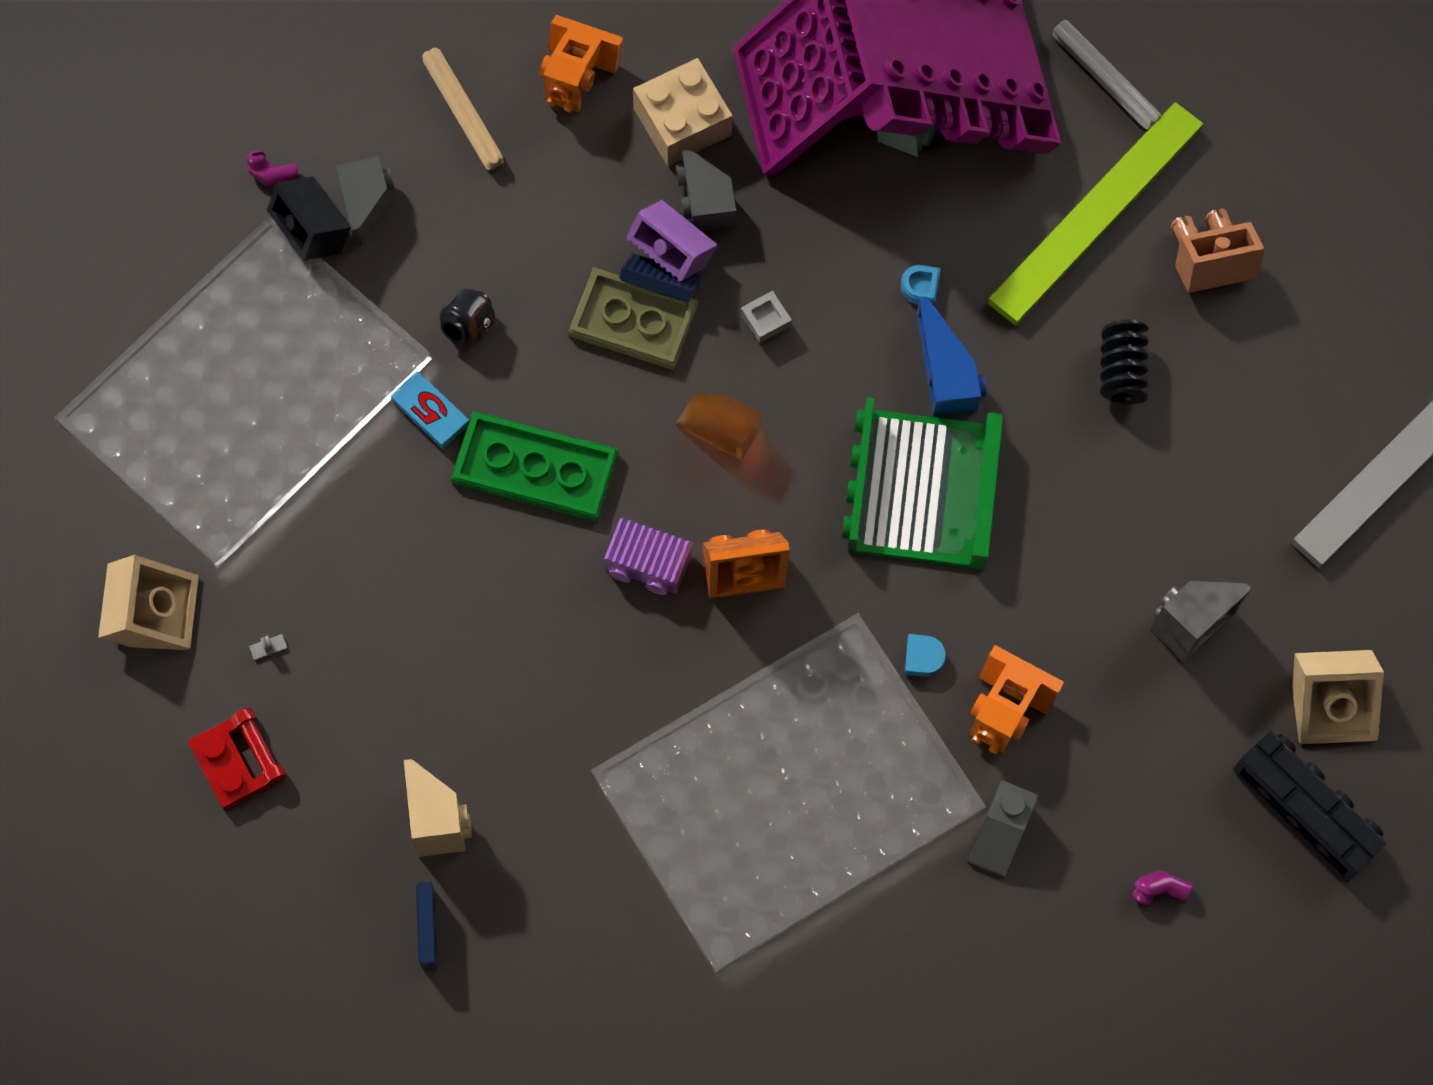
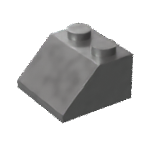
[1151,581,1252,663]

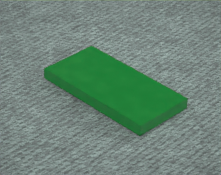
[451,411,619,522]

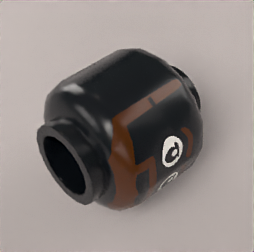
[439,289,495,344]

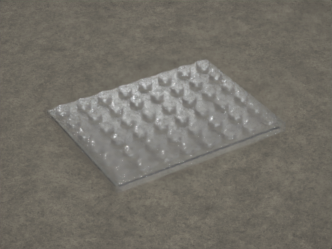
[54,216,432,568]
[591,613,986,974]

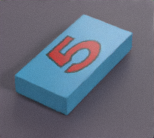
[390,371,469,449]

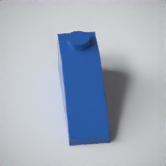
[917,297,986,416]

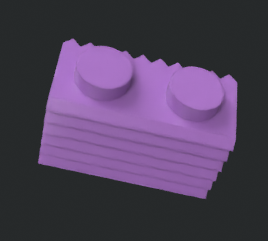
[626,199,717,281]
[604,518,693,595]

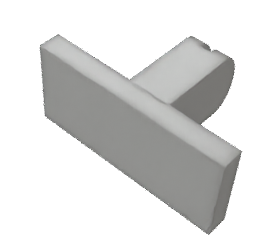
[249,634,288,661]

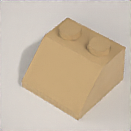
[98,555,199,650]
[1292,650,1384,744]
[404,759,472,857]

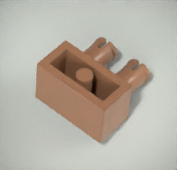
[1170,208,1265,293]

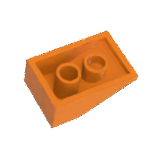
[702,530,790,598]

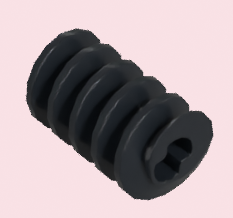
[1100,319,1149,404]

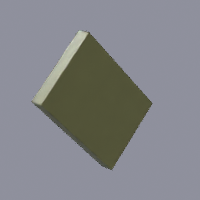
[568,267,699,370]

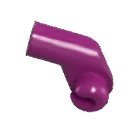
[246,151,299,186]
[1132,871,1193,905]

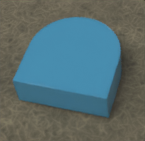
[900,265,941,306]
[904,634,946,677]

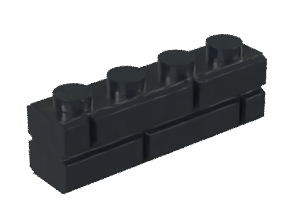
[1232,730,1387,882]

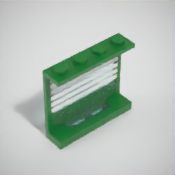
[842,397,1003,569]

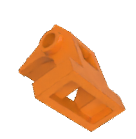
[539,15,624,113]
[969,645,1064,754]

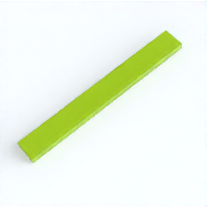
[987,102,1204,326]

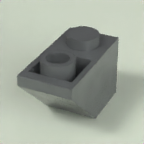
[676,149,736,231]

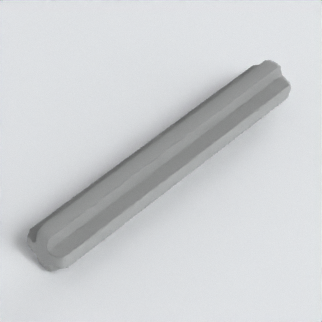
[1052,20,1161,130]

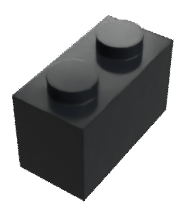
[267,176,351,261]

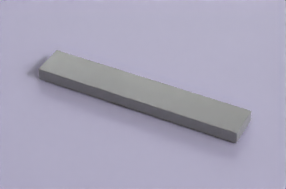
[1291,401,1433,569]

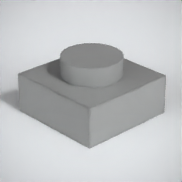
[740,290,792,343]

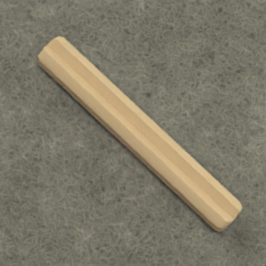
[422,47,504,170]

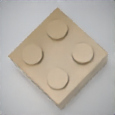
[633,58,733,166]

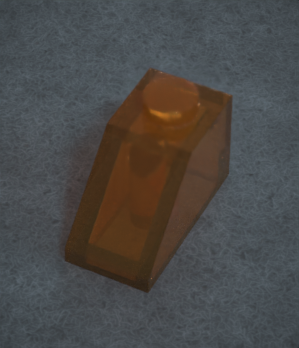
[676,393,762,461]

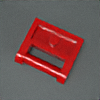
[188,708,287,811]

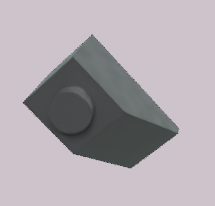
[336,156,395,246]
[967,780,1038,878]

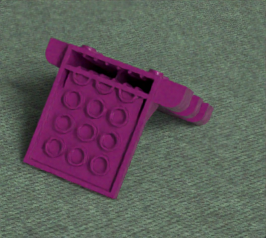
[733,0,1062,176]

